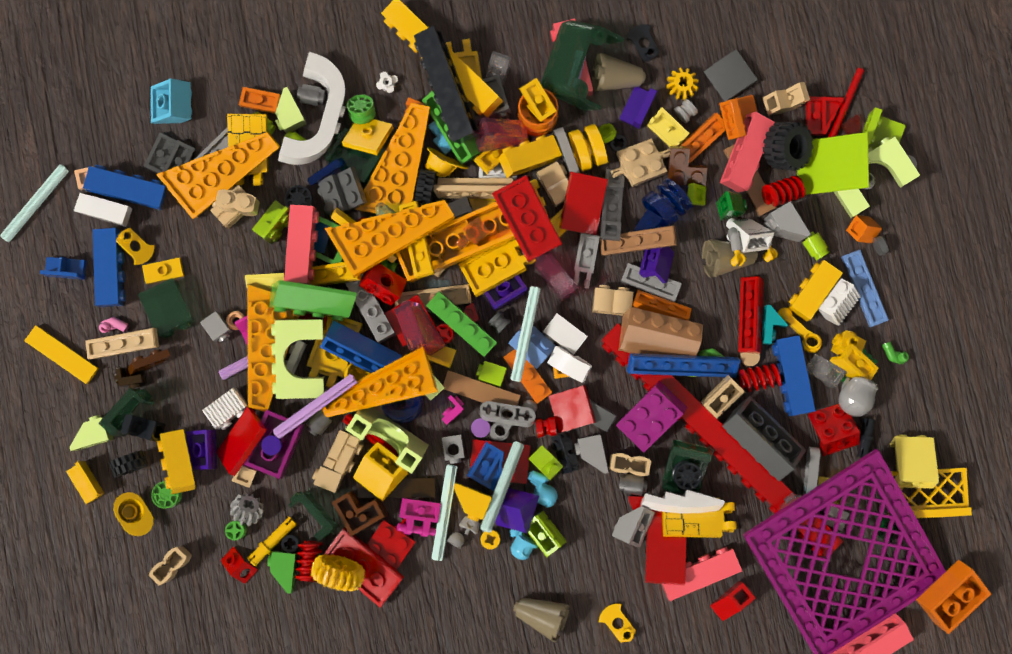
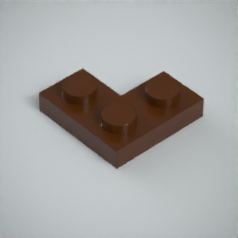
[667,146,707,186]

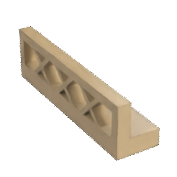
[433,178,514,199]

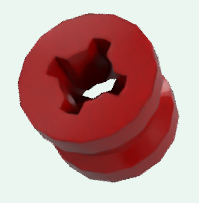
[434,324,454,344]

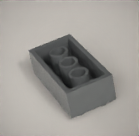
[722,396,806,481]

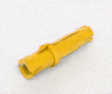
[247,516,298,567]

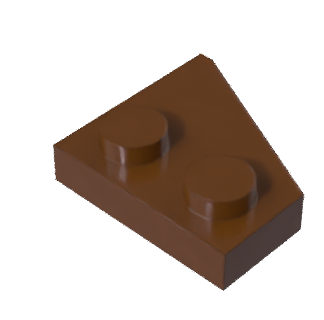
[126,349,171,377]

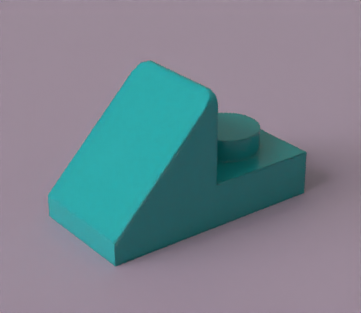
[762,305,788,345]

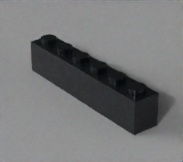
[413,25,480,144]

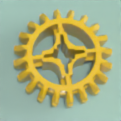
[311,554,365,592]

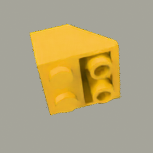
[353,442,408,502]

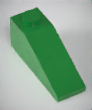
[716,191,747,221]

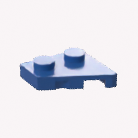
[467,442,504,491]

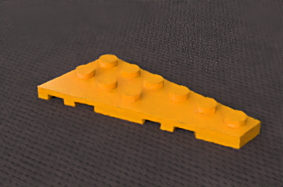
[355,103,431,215]
[156,132,280,219]
[325,200,455,278]
[322,347,438,417]

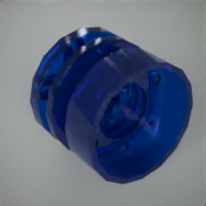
[641,177,693,227]
[381,395,423,424]

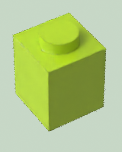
[476,361,507,387]
[529,445,563,480]

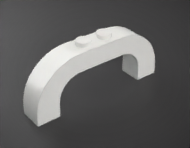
[278,52,346,165]

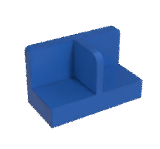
[40,257,87,280]

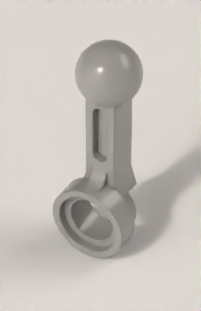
[490,400,537,442]

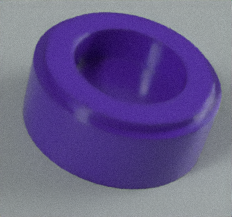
[261,436,282,455]

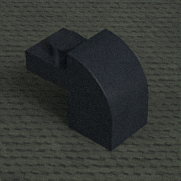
[120,414,166,442]

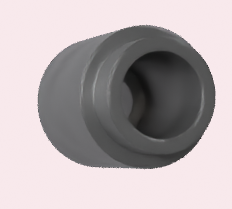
[297,84,325,106]
[306,409,333,436]
[619,474,647,496]

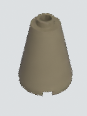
[592,53,646,91]
[702,239,758,277]
[513,597,570,643]

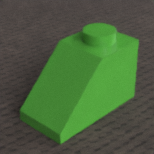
[267,550,298,594]

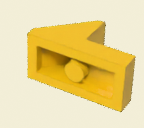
[519,78,556,122]

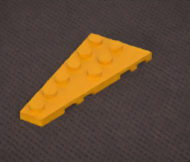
[247,284,299,412]

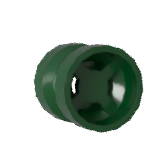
[877,517,898,543]

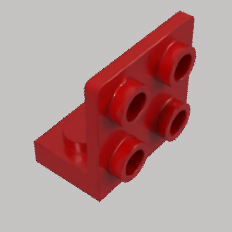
[808,404,860,456]

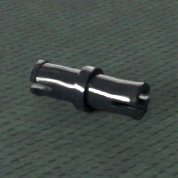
[857,418,876,458]

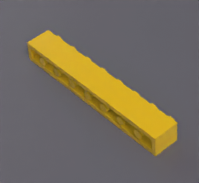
[381,0,503,118]

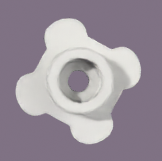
[376,72,398,93]

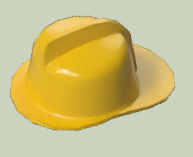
[425,147,469,177]
[113,492,153,536]

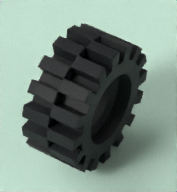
[415,169,436,205]
[109,450,148,478]

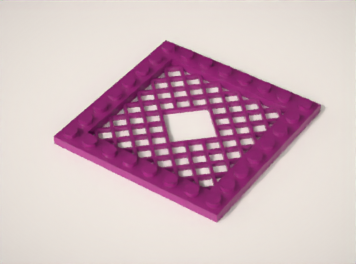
[742,449,946,654]

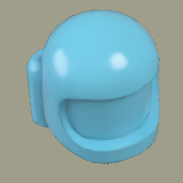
[527,471,558,508]
[510,529,538,560]

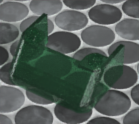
[541,20,624,111]

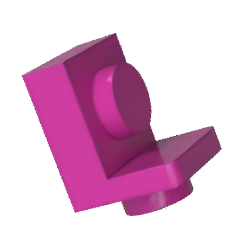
[442,395,464,425]

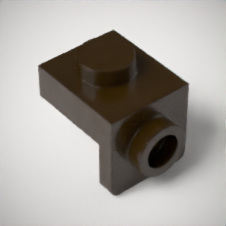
[114,367,147,389]

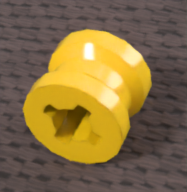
[481,529,500,550]

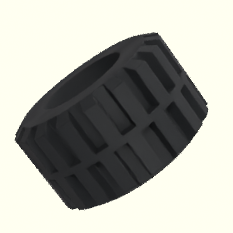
[763,122,814,171]

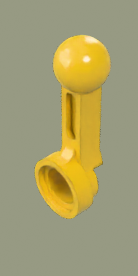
[777,307,822,353]

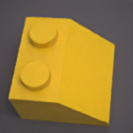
[454,482,492,522]

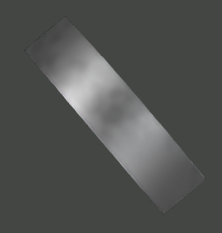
[601,169,625,241]

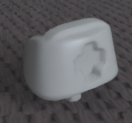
[459,516,480,535]

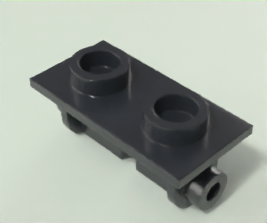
[551,433,579,474]

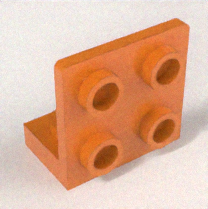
[719,95,757,140]

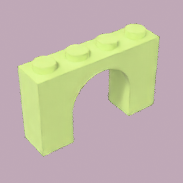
[834,137,920,218]
[271,319,324,399]
[345,407,429,474]

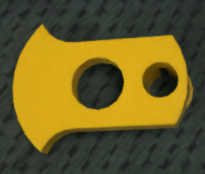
[116,228,154,265]
[598,603,636,643]

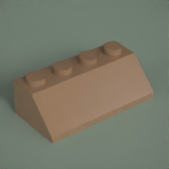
[619,307,703,356]

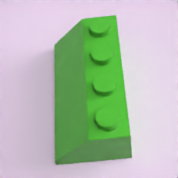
[269,280,357,322]

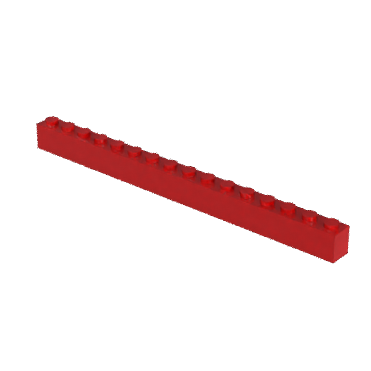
[601,323,844,557]

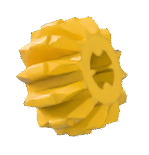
[666,68,699,100]

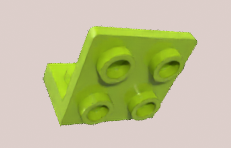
[862,107,905,150]
[252,200,290,244]

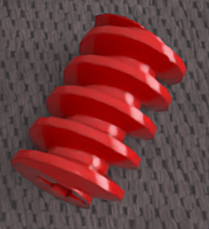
[762,176,805,207]
[738,363,782,392]
[295,540,323,582]

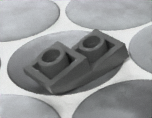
[589,398,617,432]

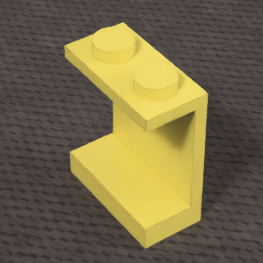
[890,435,939,488]

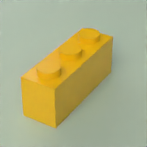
[498,135,562,179]
[788,260,843,322]
[157,429,195,494]

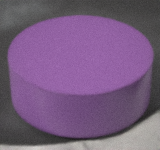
[471,418,490,438]

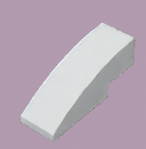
[74,193,132,227]

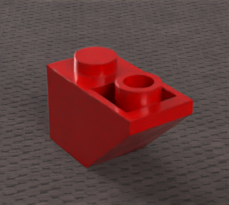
[709,581,755,621]

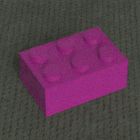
[616,380,688,452]
[244,410,305,479]

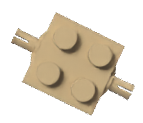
[611,139,670,187]

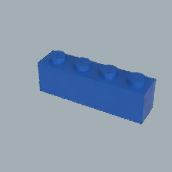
[83,165,167,210]
[93,228,126,307]
[320,320,402,373]
[772,335,815,416]

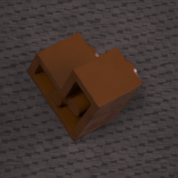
[332,491,389,536]

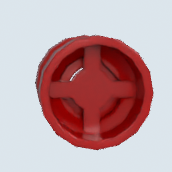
[535,417,557,438]

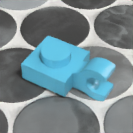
[429,121,452,156]

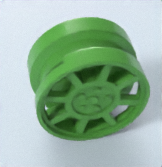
[347,95,375,124]
[151,481,182,508]

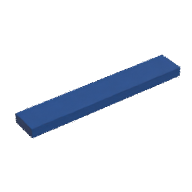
[627,353,741,378]

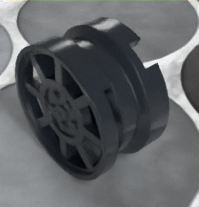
[285,185,314,209]
[672,460,702,490]

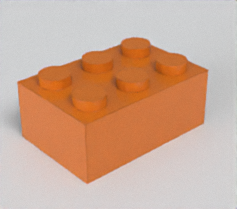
[916,560,991,634]

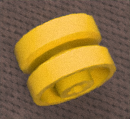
[568,124,608,172]

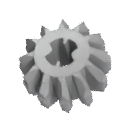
[230,492,264,527]

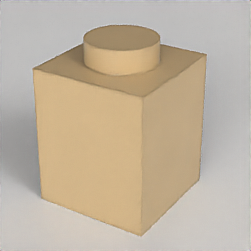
[312,466,344,493]

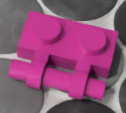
[397,498,441,537]

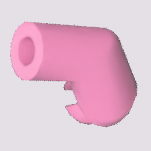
[99,317,130,333]

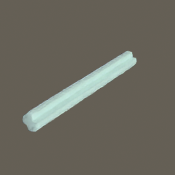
[0,164,68,242]
[511,286,541,382]
[480,441,524,533]
[432,465,458,561]

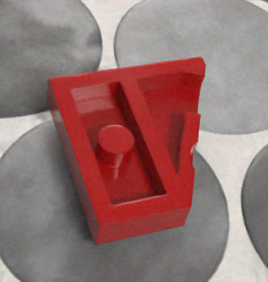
[806,96,844,136]

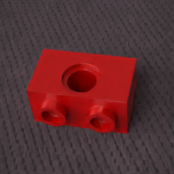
[359,263,407,305]

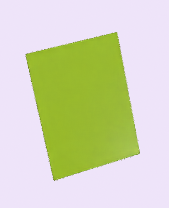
[797,132,869,195]

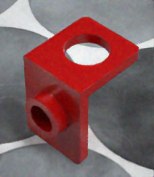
[221,547,257,584]

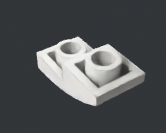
[547,346,592,383]

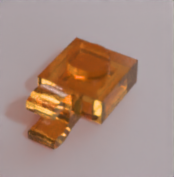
[456,217,490,250]

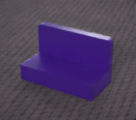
[619,87,657,129]
[639,247,674,283]

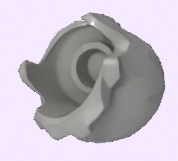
[839,377,878,417]

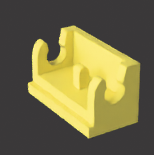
[647,108,690,147]

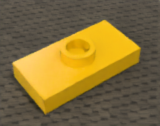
[142,258,185,285]

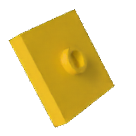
[342,119,393,155]

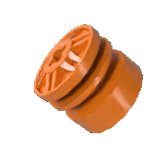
[518,89,559,137]

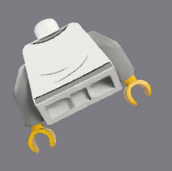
[726,218,778,266]

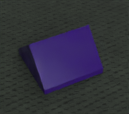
[484,275,528,311]
[186,430,217,470]
[495,488,539,534]

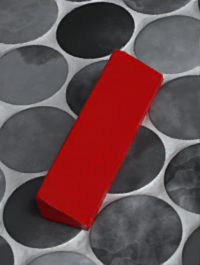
[738,276,764,354]

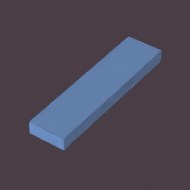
[841,250,889,328]

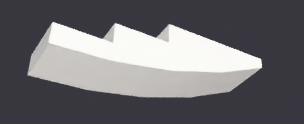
[640,490,725,513]

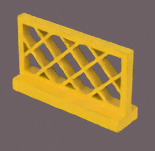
[888,468,972,518]

